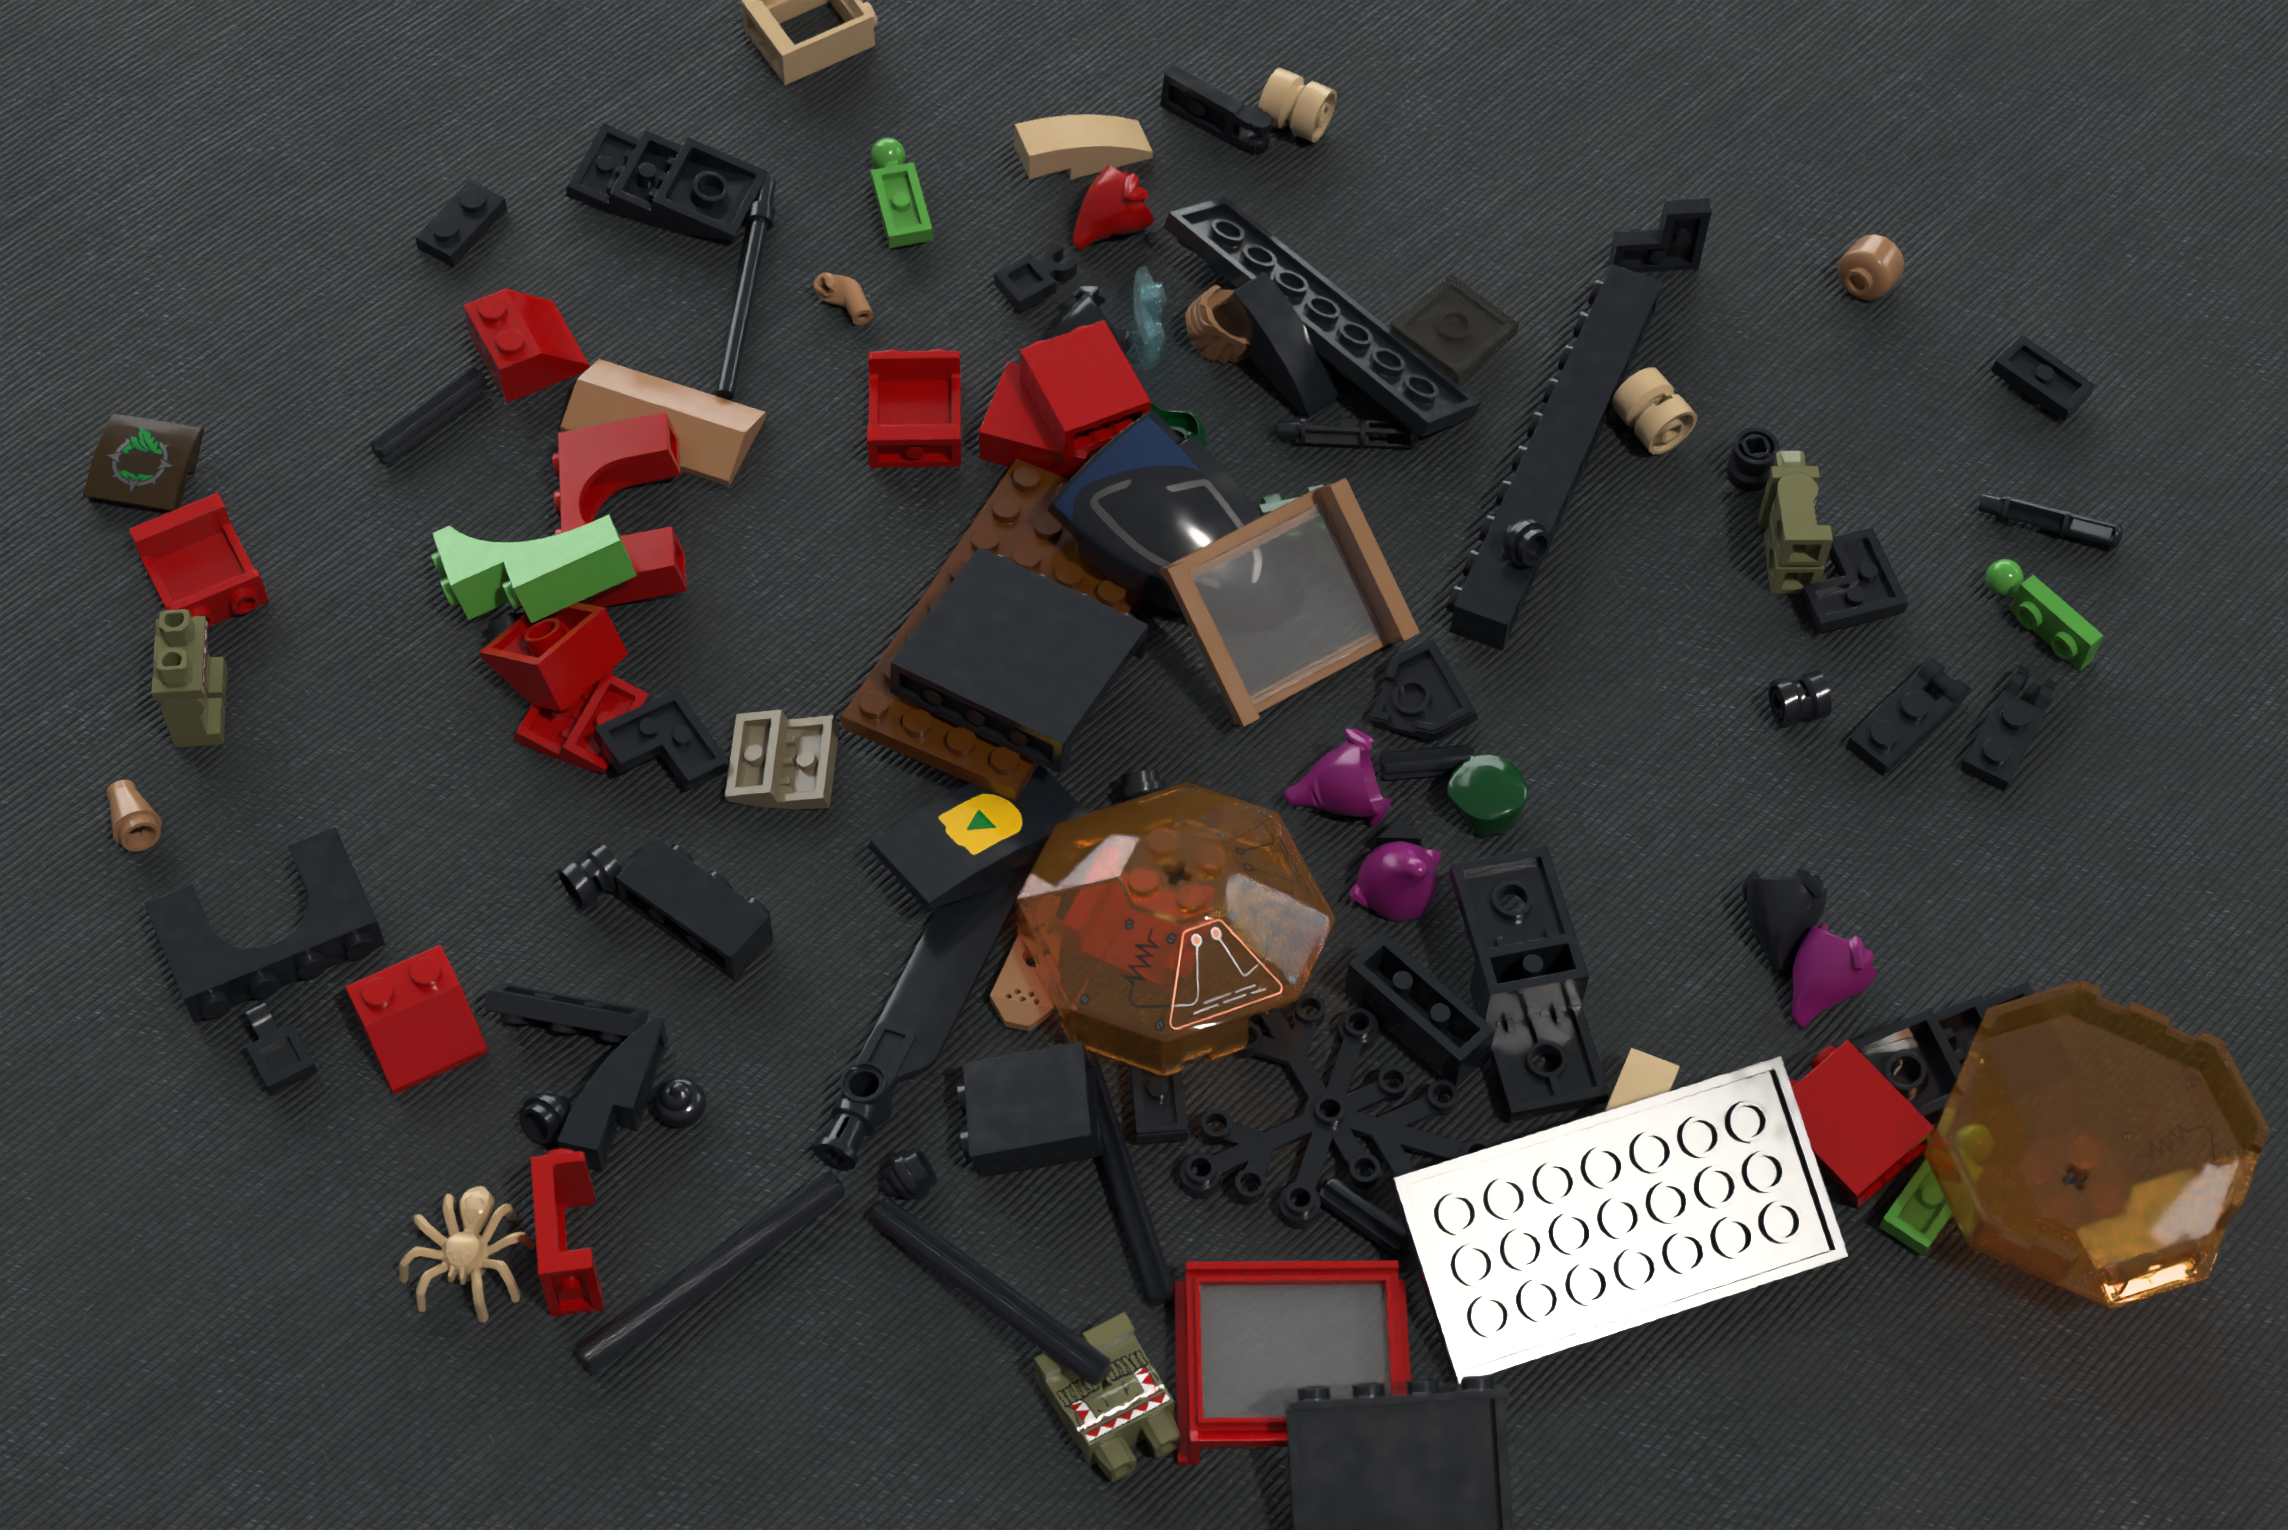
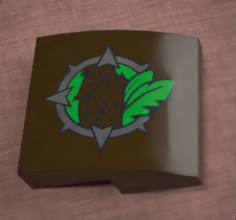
[83,413,204,513]

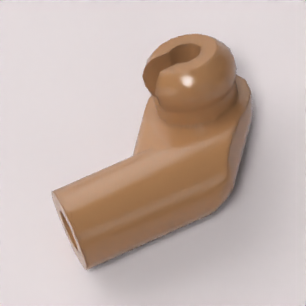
[813,272,873,325]

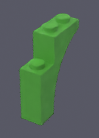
[431,514,637,623]

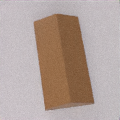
[560,359,766,487]

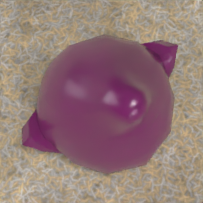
[1284,728,1391,828]
[1349,840,1442,922]
[1791,923,1879,1028]

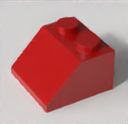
[463,289,590,403]
[479,602,628,712]
[345,945,489,1095]

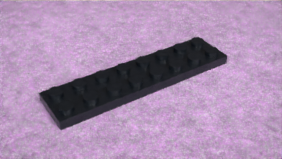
[1163,196,1481,437]

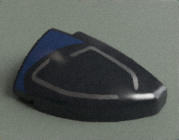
[1048,411,1305,629]

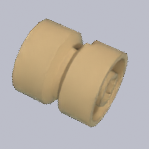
[1258,67,1337,143]
[1611,368,1697,454]

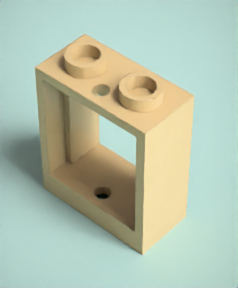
[741,0,878,85]

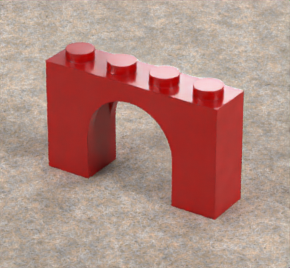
[552,412,687,607]

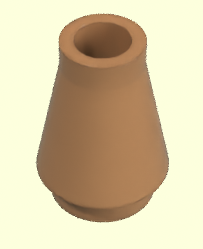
[106,780,162,852]

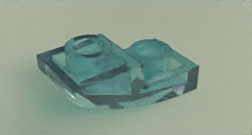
[1133,266,1167,370]

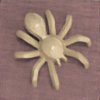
[399,1186,535,1323]

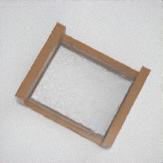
[1157,478,1420,727]

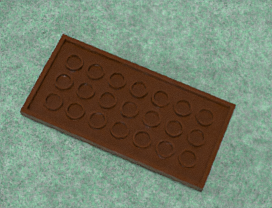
[841,458,1144,802]

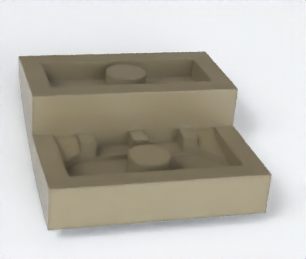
[725,709,840,809]

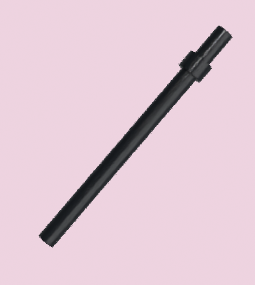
[716,176,777,400]

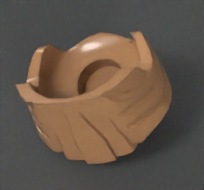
[1185,285,1252,364]

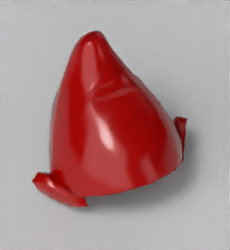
[1073,164,1155,250]

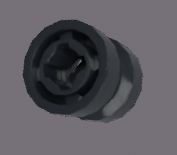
[1726,427,1780,491]
[1768,670,1832,727]
[557,843,622,911]

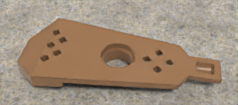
[990,895,1064,1032]

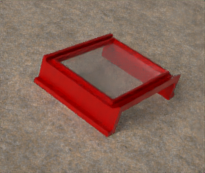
[1174,1260,1411,1465]

